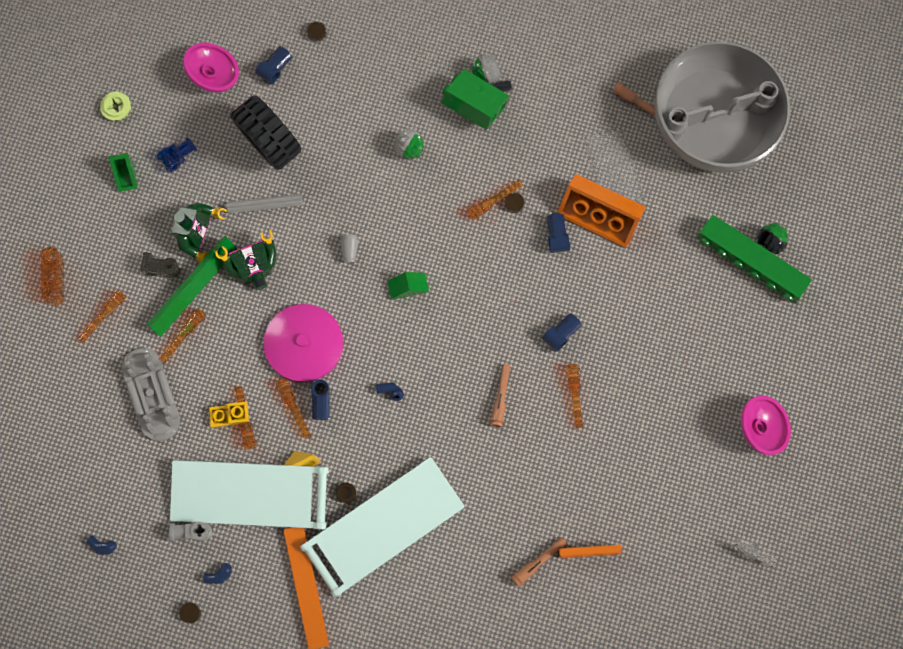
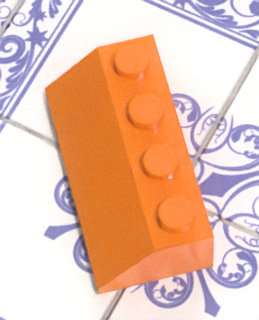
[557,174,646,248]

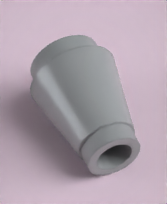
[340,234,359,263]

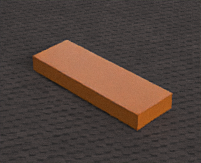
[559,545,622,559]

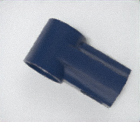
[255,46,293,85]
[547,213,570,253]
[542,313,582,352]
[311,379,330,420]

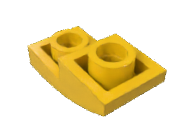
[209,401,249,428]

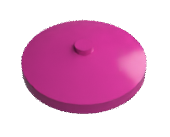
[264,304,343,383]

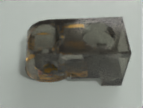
[141,252,180,278]

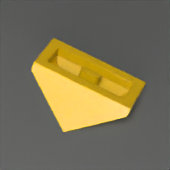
[284,451,321,466]

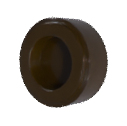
[307,21,326,42]
[505,193,524,213]
[336,483,357,504]
[179,603,201,624]

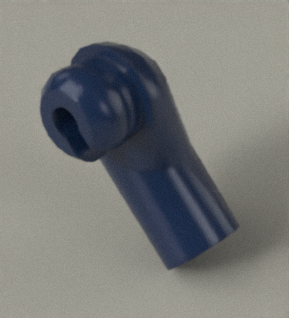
[376,382,404,401]
[86,535,117,555]
[203,563,232,584]

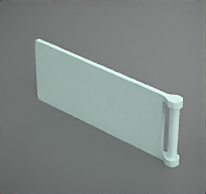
[300,458,464,598]
[170,460,329,529]

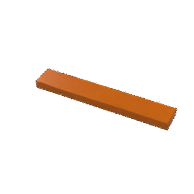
[283,527,330,649]

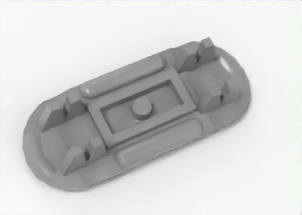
[121,347,180,441]

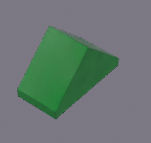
[108,152,138,192]
[387,272,429,300]

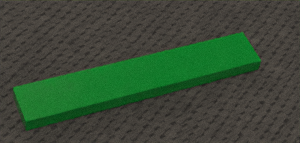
[146,236,238,337]

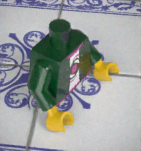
[172,202,227,263]
[215,229,277,290]

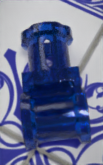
[156,136,197,173]

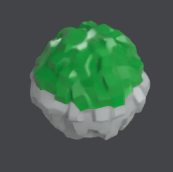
[471,54,501,84]
[393,128,424,159]

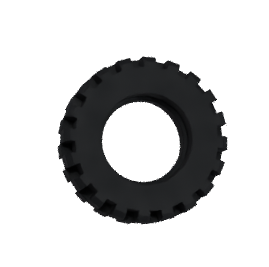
[231,95,302,170]

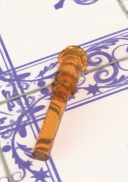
[467,179,523,220]
[78,290,127,343]
[159,308,206,363]
[565,364,583,429]
[275,378,311,439]
[235,386,258,450]

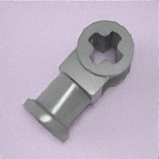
[169,521,212,542]

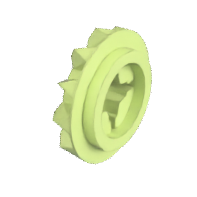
[100,92,131,122]

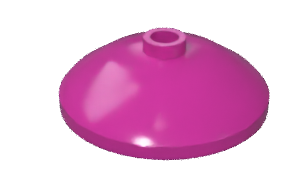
[183,43,239,92]
[741,395,791,456]

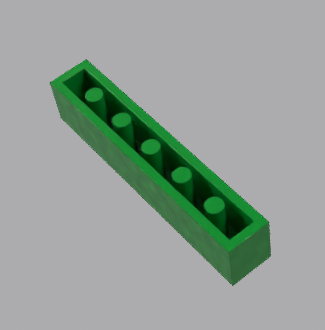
[697,214,812,303]

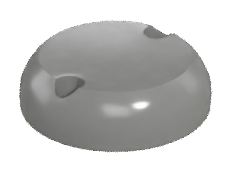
[654,42,790,173]

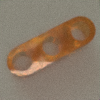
[41,247,64,306]

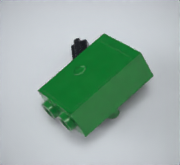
[441,69,512,130]

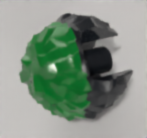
[757,222,788,255]

